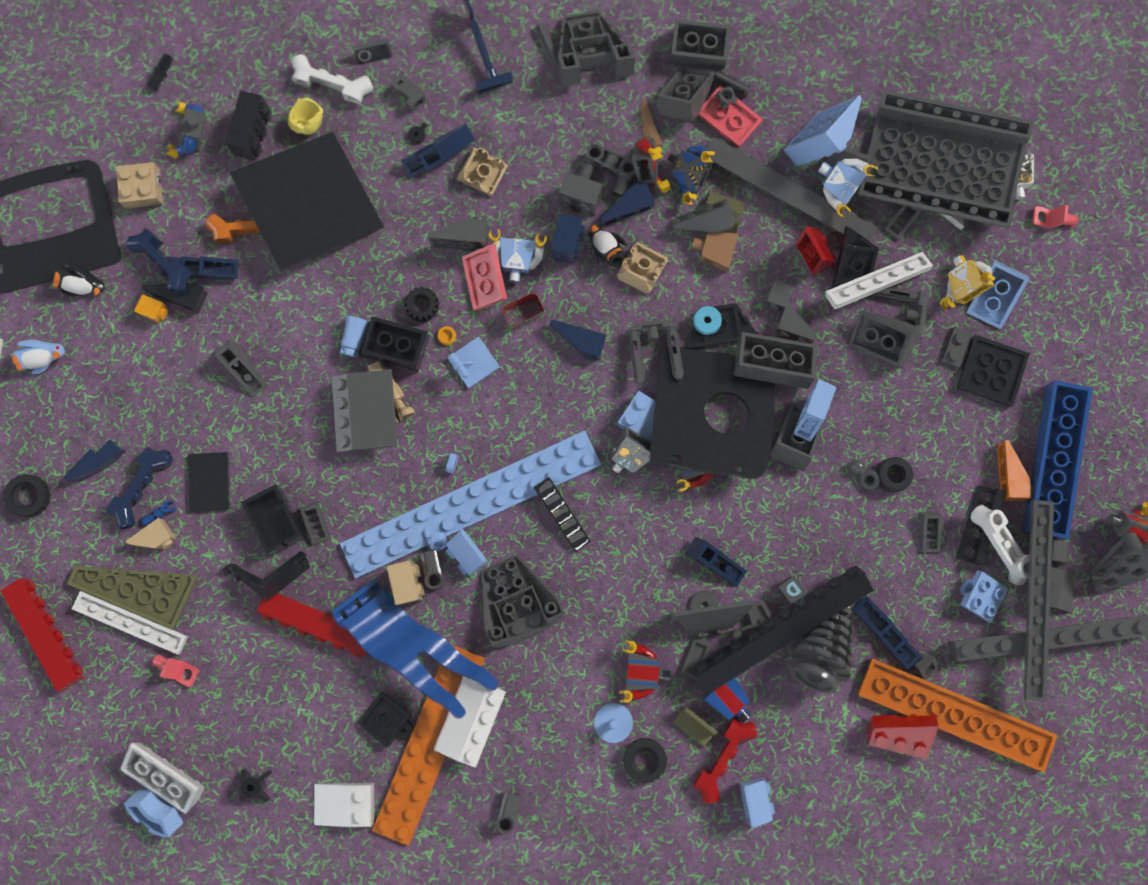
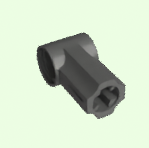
[421,550,445,590]
[496,792,521,834]

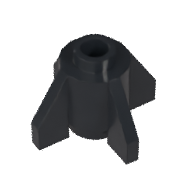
[238,769,272,802]

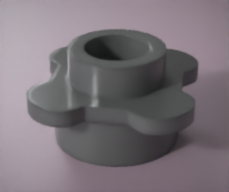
[716,87,737,108]

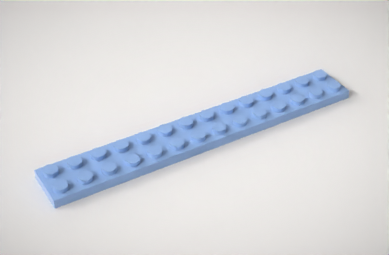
[340,431,601,579]

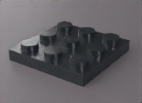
[956,334,1030,407]

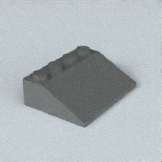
[332,369,397,454]

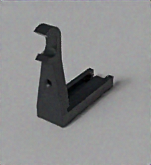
[223,551,310,601]

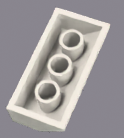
[434,676,506,767]
[120,743,205,814]

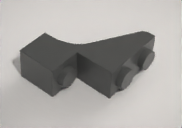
[765,280,816,344]

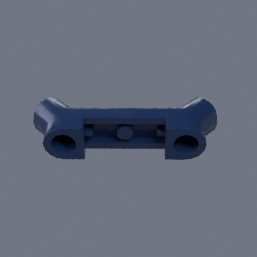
[127,228,193,294]
[107,447,173,529]

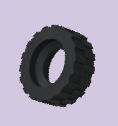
[3,474,51,518]
[623,738,667,784]

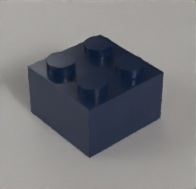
[551,213,585,264]

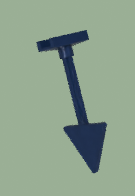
[462,0,513,94]

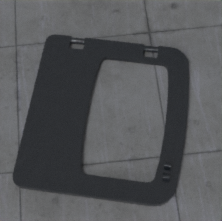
[0,160,121,293]

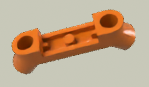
[205,214,260,244]

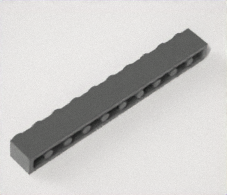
[707,137,877,241]
[949,616,1148,661]

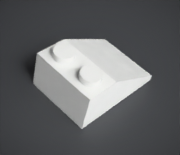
[314,783,374,827]

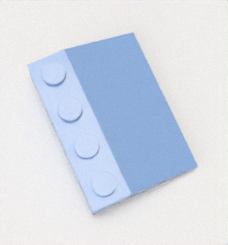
[783,95,862,166]

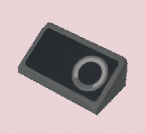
[352,38,393,65]
[714,71,752,98]

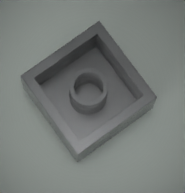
[559,172,602,217]

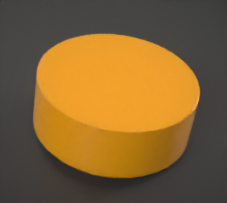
[437,326,456,346]

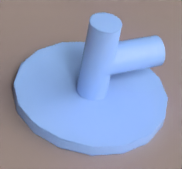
[594,703,633,743]

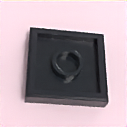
[358,691,413,748]

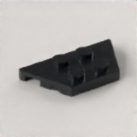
[831,226,879,289]
[687,303,760,349]

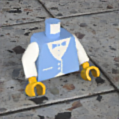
[817,159,878,218]
[489,229,548,283]

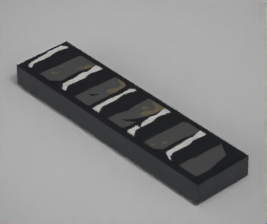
[533,477,591,552]

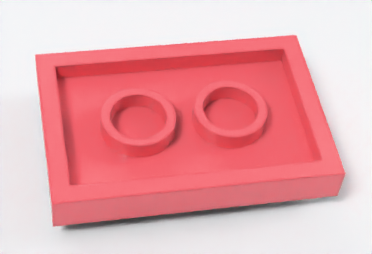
[697,85,763,148]
[462,244,507,311]

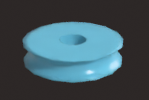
[693,306,722,335]

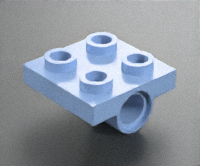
[960,570,1008,623]

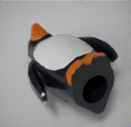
[588,225,627,268]
[53,263,105,297]

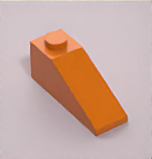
[997,440,1033,502]

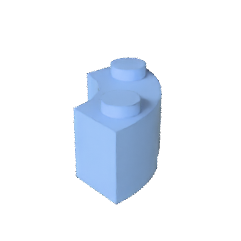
[124,789,183,837]

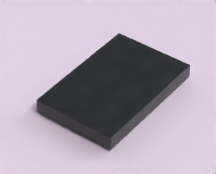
[189,452,229,512]

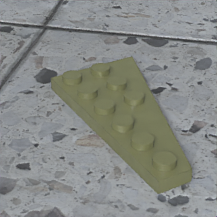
[67,566,199,630]

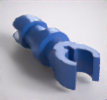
[141,500,177,526]

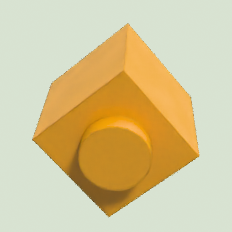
[134,294,168,323]

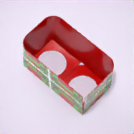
[502,293,545,330]

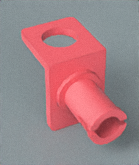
[1032,205,1078,228]
[152,655,199,687]

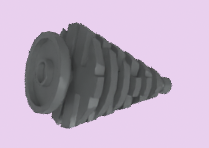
[791,603,855,694]

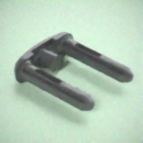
[869,288,927,341]
[625,320,684,385]

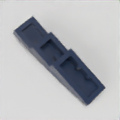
[161,256,239,280]
[852,596,922,671]

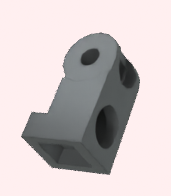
[393,75,426,112]

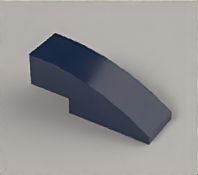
[64,439,126,482]

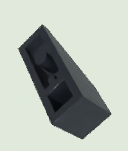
[142,282,208,314]

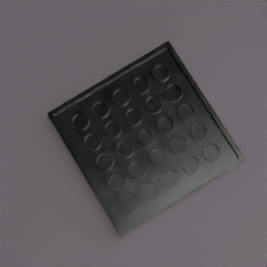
[230,132,384,271]

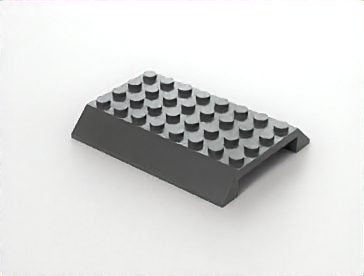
[858,90,1034,229]

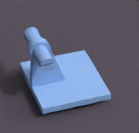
[447,336,500,388]

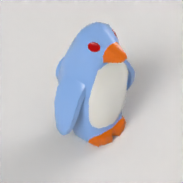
[12,339,65,374]

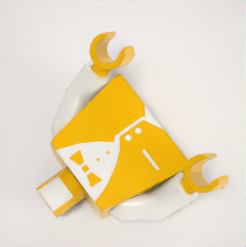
[940,255,995,311]

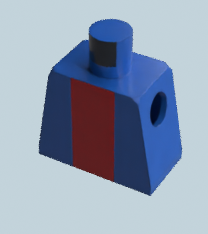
[703,678,751,723]

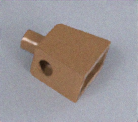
[692,232,739,272]

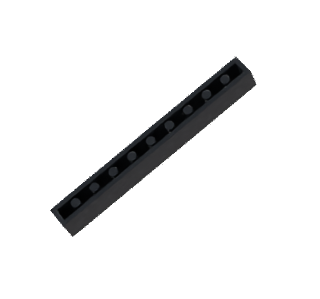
[691,566,874,695]

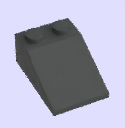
[658,65,716,122]
[428,216,489,251]
[848,310,920,367]
[770,402,826,472]

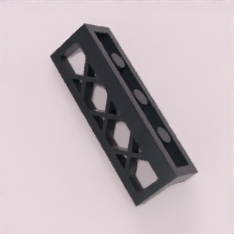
[956,485,1005,565]

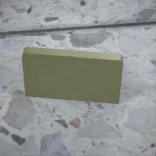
[673,706,718,747]

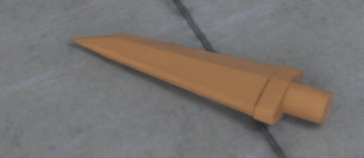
[641,98,662,147]

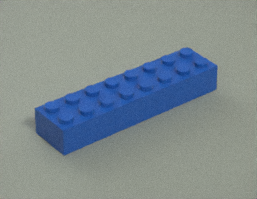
[1022,380,1093,541]

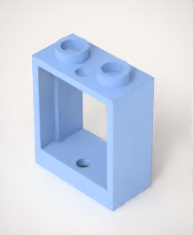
[793,379,836,442]

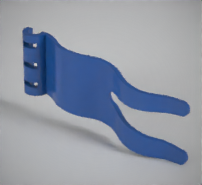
[331,578,498,719]

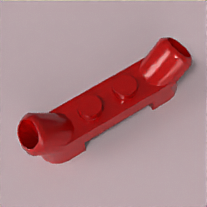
[692,718,757,804]

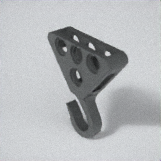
[1088,532,1148,592]

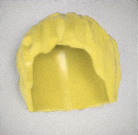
[288,98,323,135]

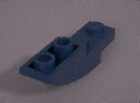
[401,123,475,178]

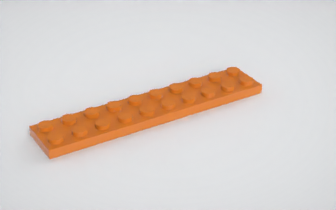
[372,644,485,846]
[857,658,1058,773]

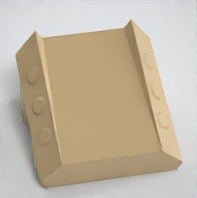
[457,147,508,196]
[617,242,668,294]

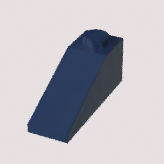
[600,183,654,227]
[550,319,606,361]
[685,537,747,587]

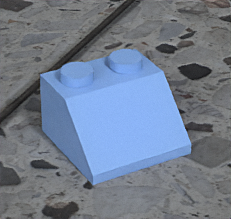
[446,529,489,576]
[739,778,775,828]

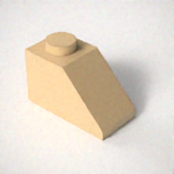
[126,518,176,550]

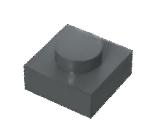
[915,653,939,680]

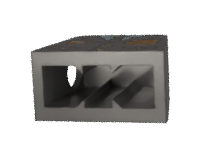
[611,426,651,473]

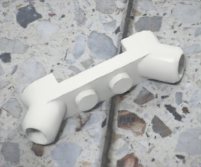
[291,54,373,104]
[971,505,1029,585]

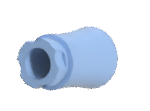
[340,315,370,358]

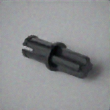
[147,53,173,91]

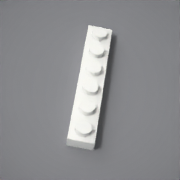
[825,252,933,309]
[72,591,188,654]

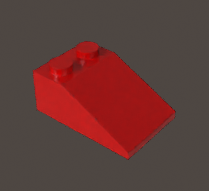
[796,226,836,276]

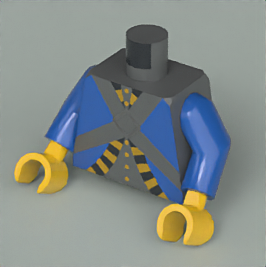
[166,101,206,158]
[667,145,715,205]

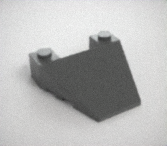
[558,10,635,86]

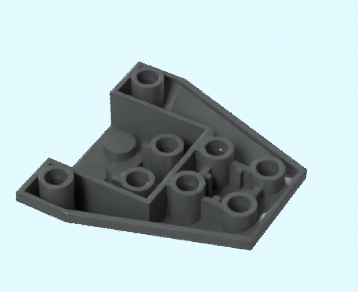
[482,554,565,647]

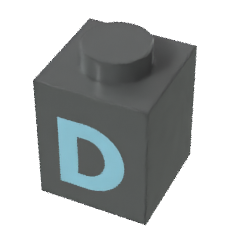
[776,575,808,606]

